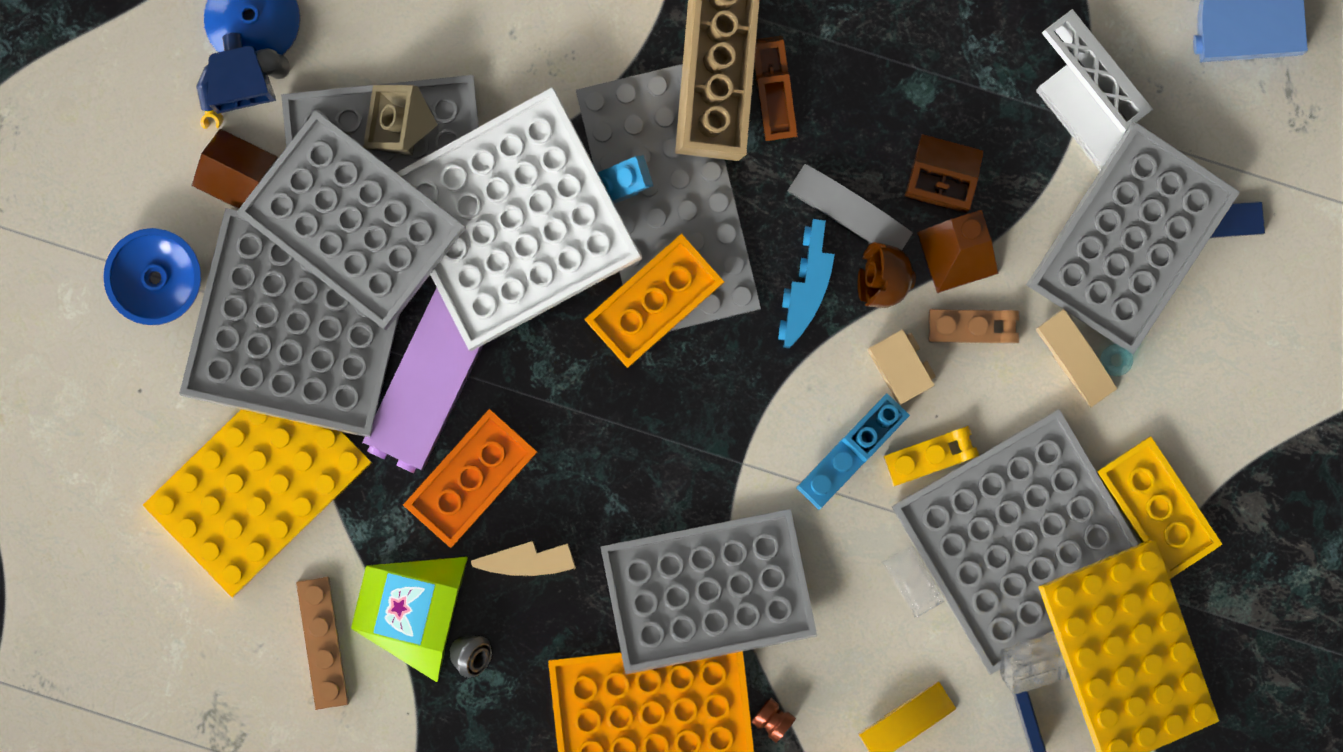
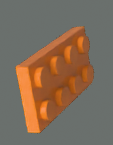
[403,409,538,548]

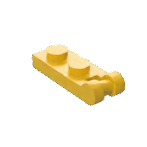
[883,426,979,486]

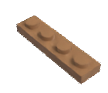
[296,577,349,710]

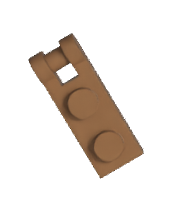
[928,309,1020,344]

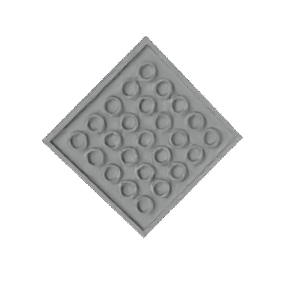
[179,208,400,437]
[892,409,1138,675]

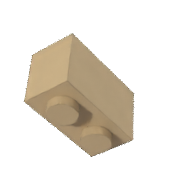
[867,329,936,405]

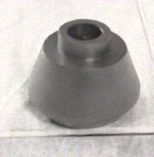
[450,635,492,678]

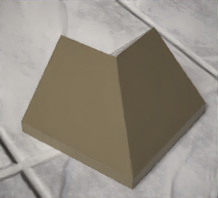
[363,85,438,156]

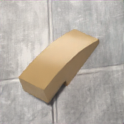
[1035,309,1117,408]
[471,541,576,576]

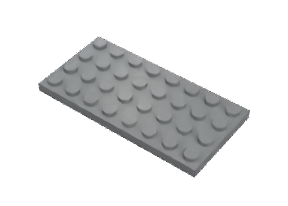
[576,64,761,332]

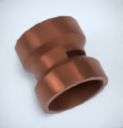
[751,698,796,743]

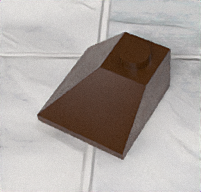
[917,210,998,293]

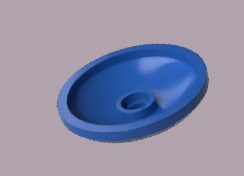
[204,0,300,55]
[104,228,201,325]

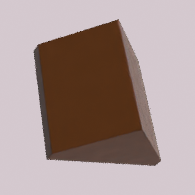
[191,129,278,209]

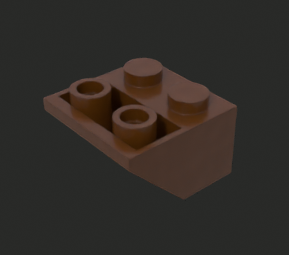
[905,134,984,213]

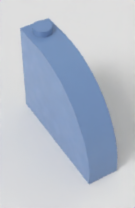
[1193,0,1308,63]

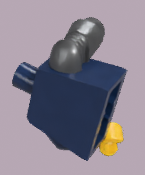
[196,33,290,129]

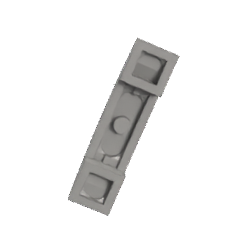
[788,164,913,250]

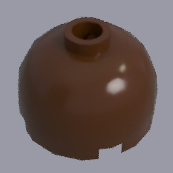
[858,242,916,308]

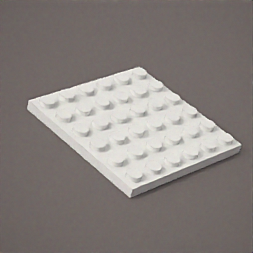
[396,87,642,351]

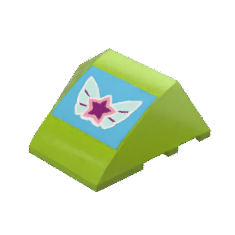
[351,557,468,683]

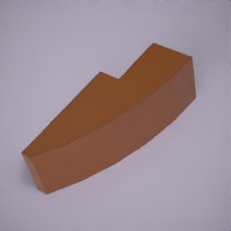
[754,36,798,141]

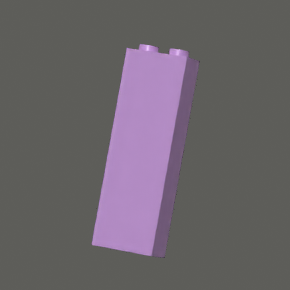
[363,288,483,473]

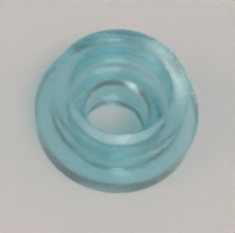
[1100,344,1133,376]

